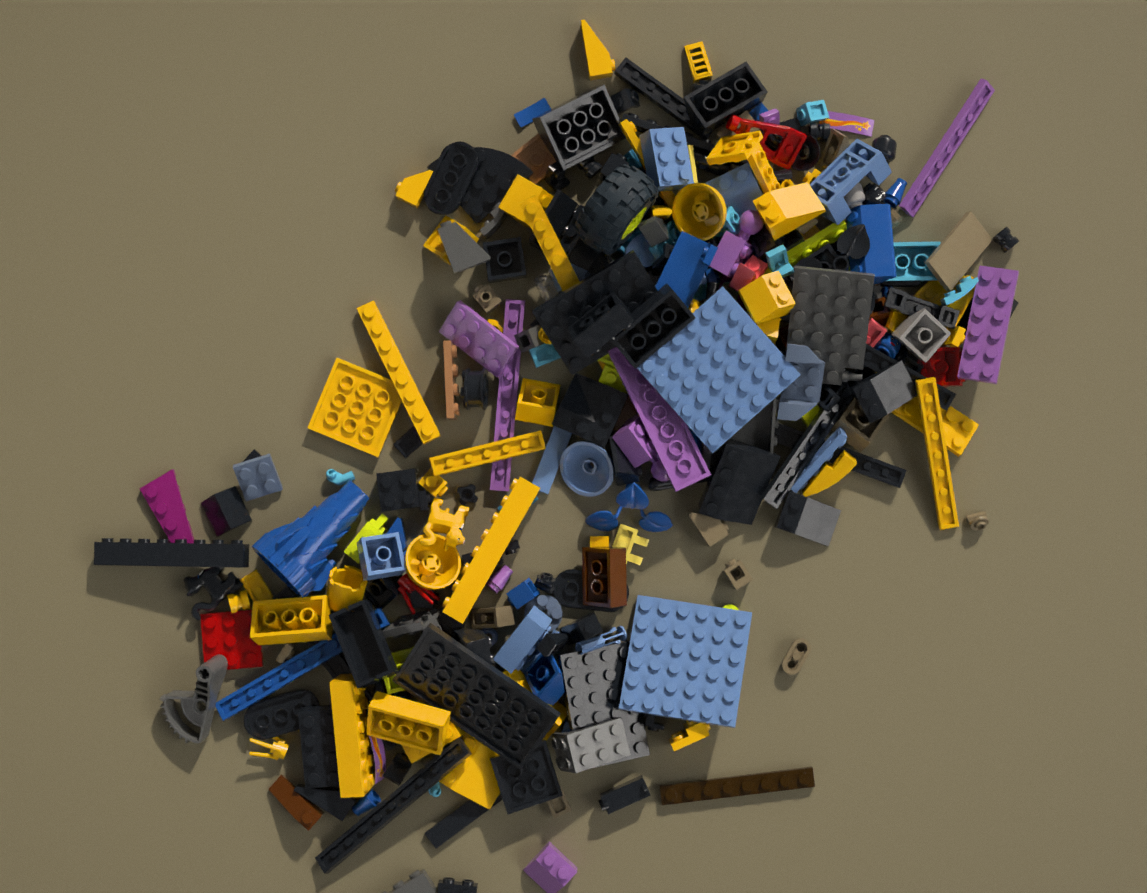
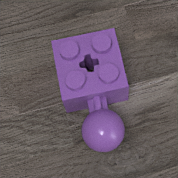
[710,210,764,278]
[612,414,669,481]

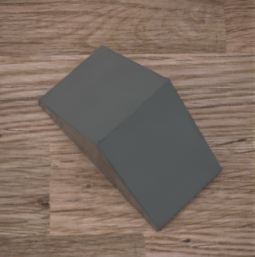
[638,216,669,247]

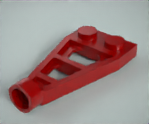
[726,114,807,170]

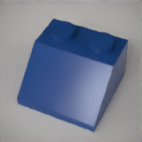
[523,653,565,705]

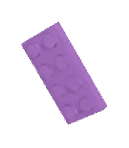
[439,300,519,378]

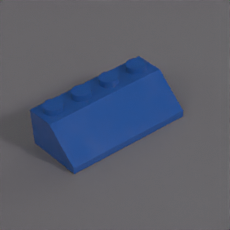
[846,204,896,285]

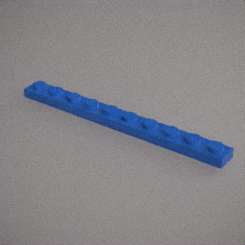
[215,608,390,721]

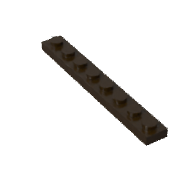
[659,767,815,806]

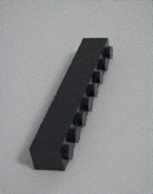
[94,538,249,568]

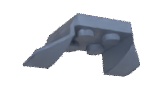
[777,344,825,421]

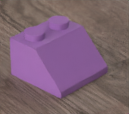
[523,841,577,893]

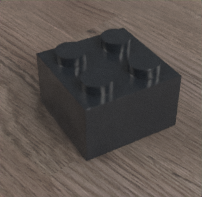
[483,237,527,283]
[376,468,420,512]

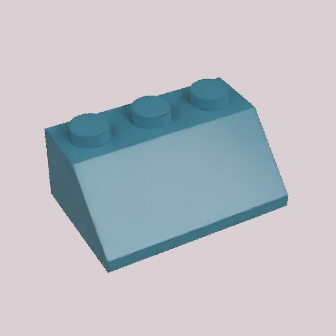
[886,242,941,281]

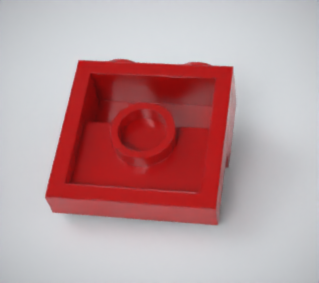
[921,347,966,387]

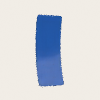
[514,98,551,127]

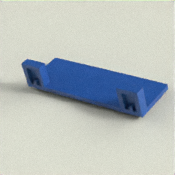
[655,231,718,308]

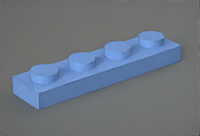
[791,426,847,493]

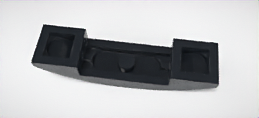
[884,287,960,329]

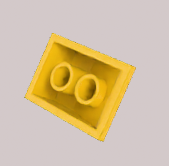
[753,182,826,240]

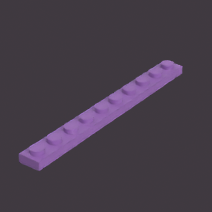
[490,299,525,492]

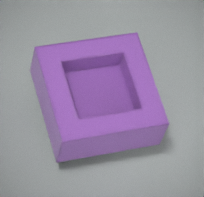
[759,109,780,133]

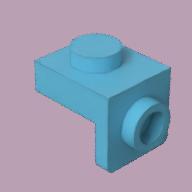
[766,245,794,278]

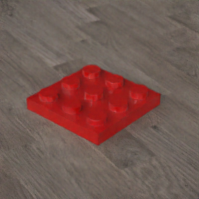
[200,609,263,670]

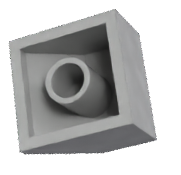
[891,308,951,363]

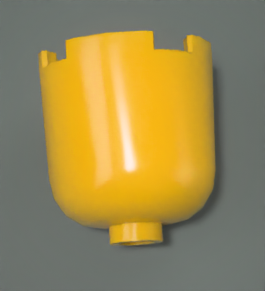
[326,565,367,612]

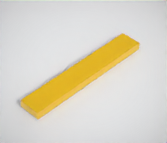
[429,430,546,477]

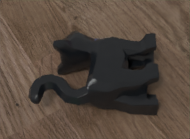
[184,567,243,621]

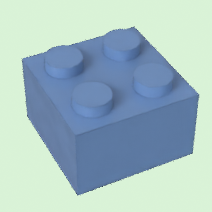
[356,532,406,581]

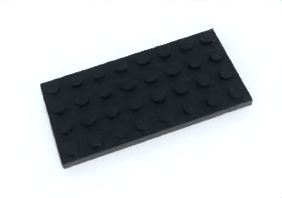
[392,623,561,770]

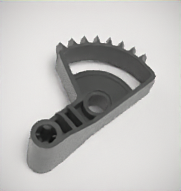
[160,654,228,744]

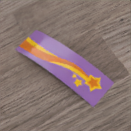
[819,111,875,137]
[368,735,386,784]

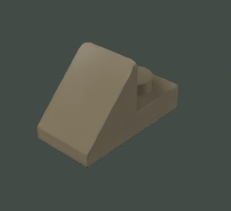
[819,129,850,168]

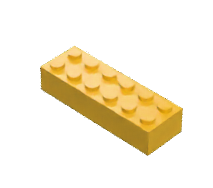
[329,673,375,798]

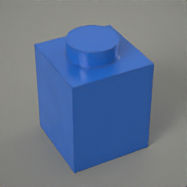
[506,578,540,609]

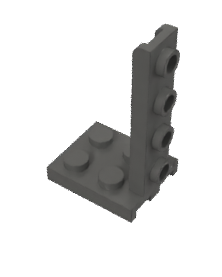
[382,607,442,639]

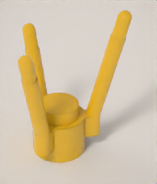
[249,737,289,760]

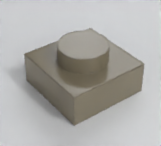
[276,643,296,663]

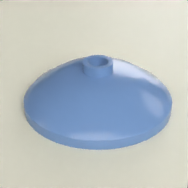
[560,440,615,497]

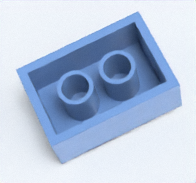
[640,127,694,192]
[493,606,552,674]

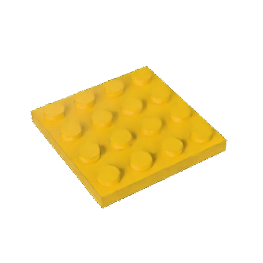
[307,358,402,457]

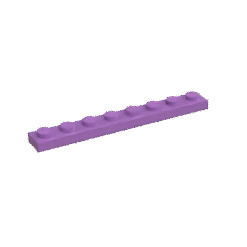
[899,78,995,217]

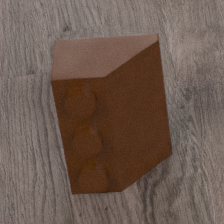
[582,547,627,608]

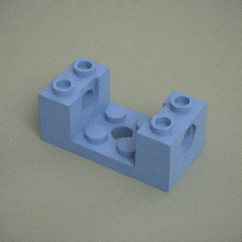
[810,139,892,225]

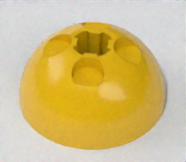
[672,183,727,241]
[404,534,461,590]

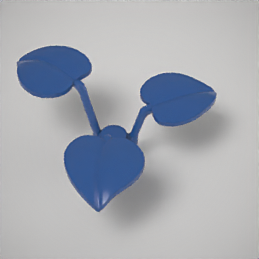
[585,482,673,532]

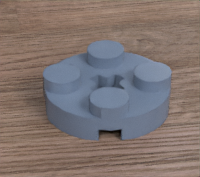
[524,595,563,632]

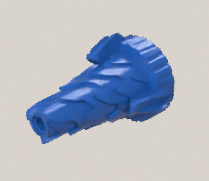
[252,480,369,598]

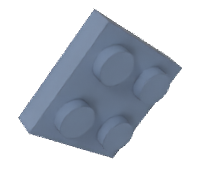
[233,454,283,501]

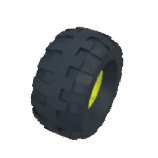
[575,164,658,255]

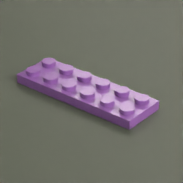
[957,265,1019,384]

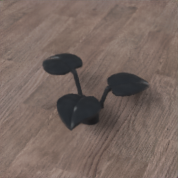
[789,224,875,315]

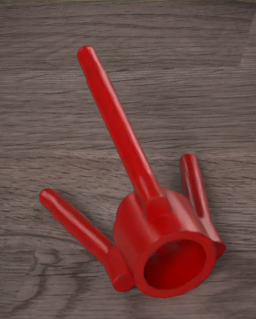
[397,573,440,614]

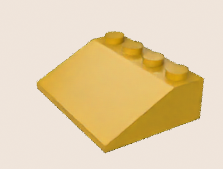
[439,732,500,810]

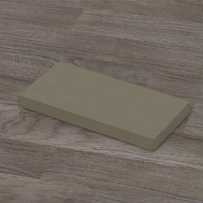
[925,211,992,292]

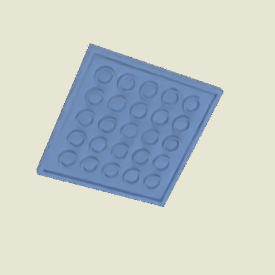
[637,286,801,453]
[619,595,752,728]

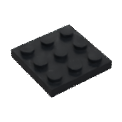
[490,739,563,815]

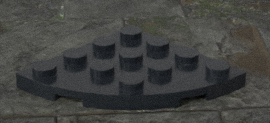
[427,147,534,224]

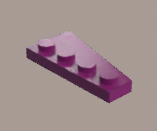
[139,469,194,543]

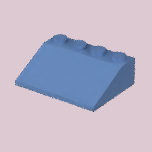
[704,163,764,241]

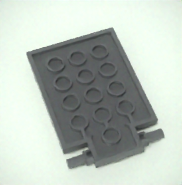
[785,266,875,385]

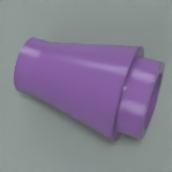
[486,565,513,593]

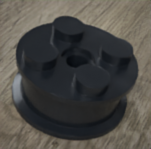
[460,368,489,410]

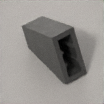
[437,221,491,274]

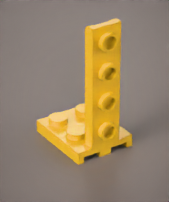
[706,131,781,194]

